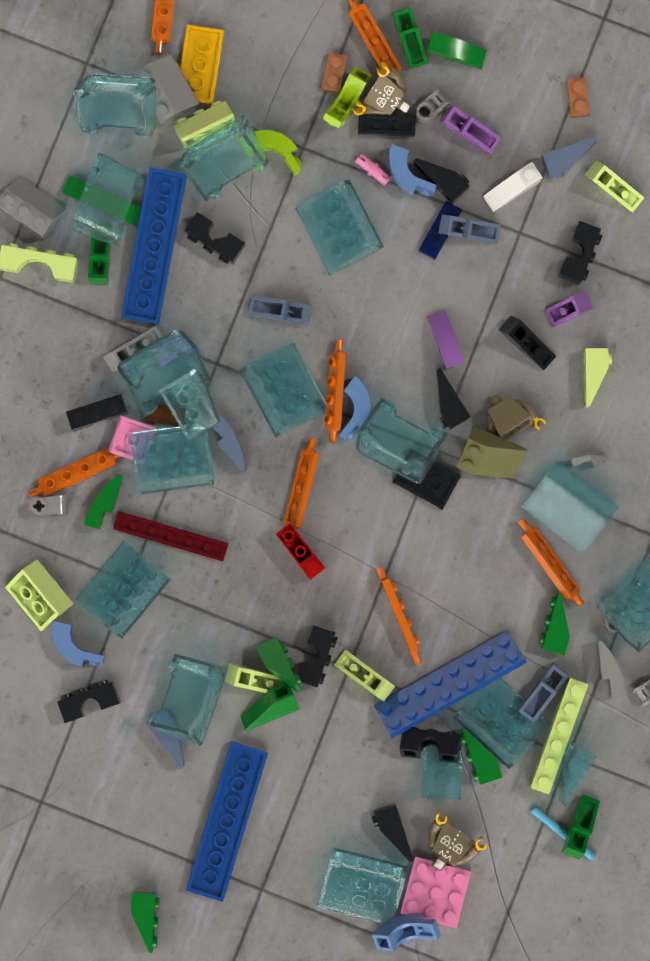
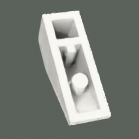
[483,162,543,212]

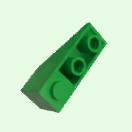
[539,593,570,655]
[256,637,302,693]
[241,683,300,731]
[460,728,503,785]
[131,891,160,953]

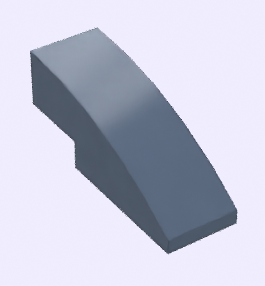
[439,214,501,244]
[248,296,312,326]
[210,414,246,472]
[518,662,569,723]

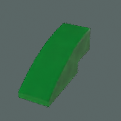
[391,7,428,69]
[427,31,487,69]
[88,223,112,285]
[84,474,123,529]
[561,794,600,860]

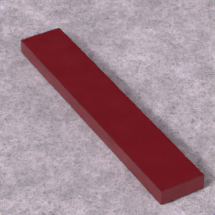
[113,511,229,562]

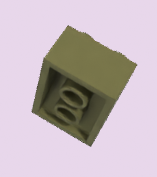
[456,426,527,479]

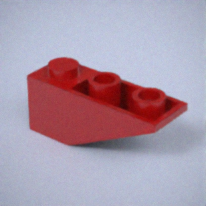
[275,522,326,580]

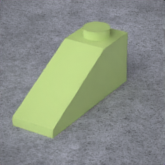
[585,160,644,213]
[583,348,612,408]
[334,650,395,702]
[224,663,284,693]

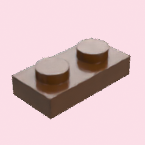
[145,401,187,428]

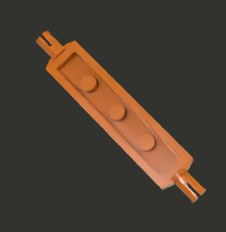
[150,0,174,55]
[348,0,402,72]
[324,339,346,443]
[283,438,320,529]
[28,448,122,498]
[518,518,585,607]
[375,567,422,666]

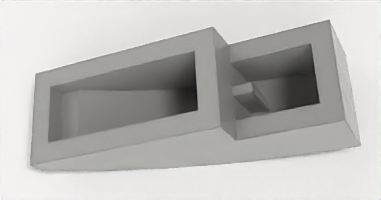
[596,641,627,698]

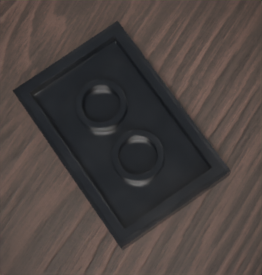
[392,449,461,510]

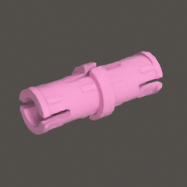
[355,153,392,186]

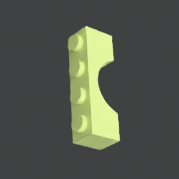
[0,243,79,283]

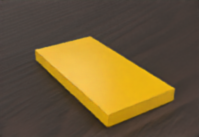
[180,24,225,105]

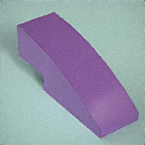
[439,106,501,154]
[427,311,465,370]

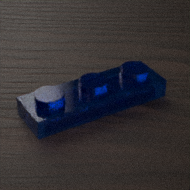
[418,201,462,260]

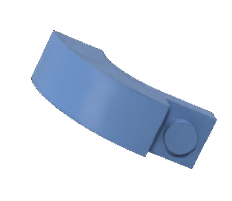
[389,144,437,196]
[339,376,370,441]
[52,621,106,667]
[372,913,441,952]

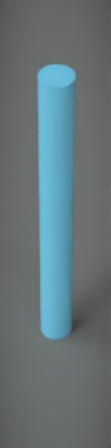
[531,806,596,861]

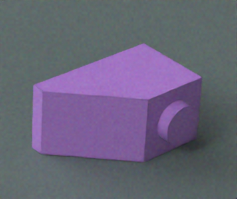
[546,292,593,327]

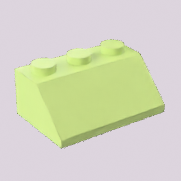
[174,101,236,149]
[5,560,73,631]

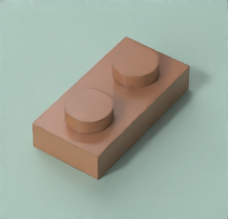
[321,52,348,94]
[567,77,590,118]

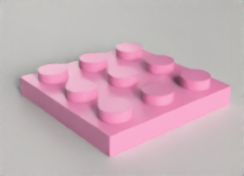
[400,856,471,928]

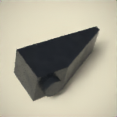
[413,158,470,205]
[498,316,556,370]
[436,368,471,430]
[371,804,414,862]

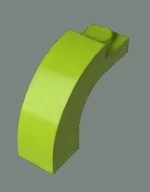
[323,66,372,128]
[239,130,302,176]

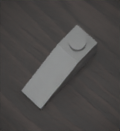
[103,326,165,373]

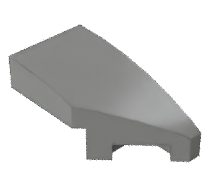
[569,455,607,468]

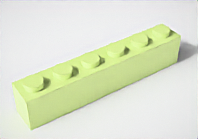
[529,678,588,794]

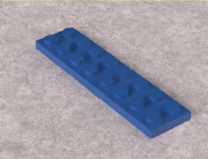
[121,167,187,325]
[374,630,527,739]
[186,741,268,902]

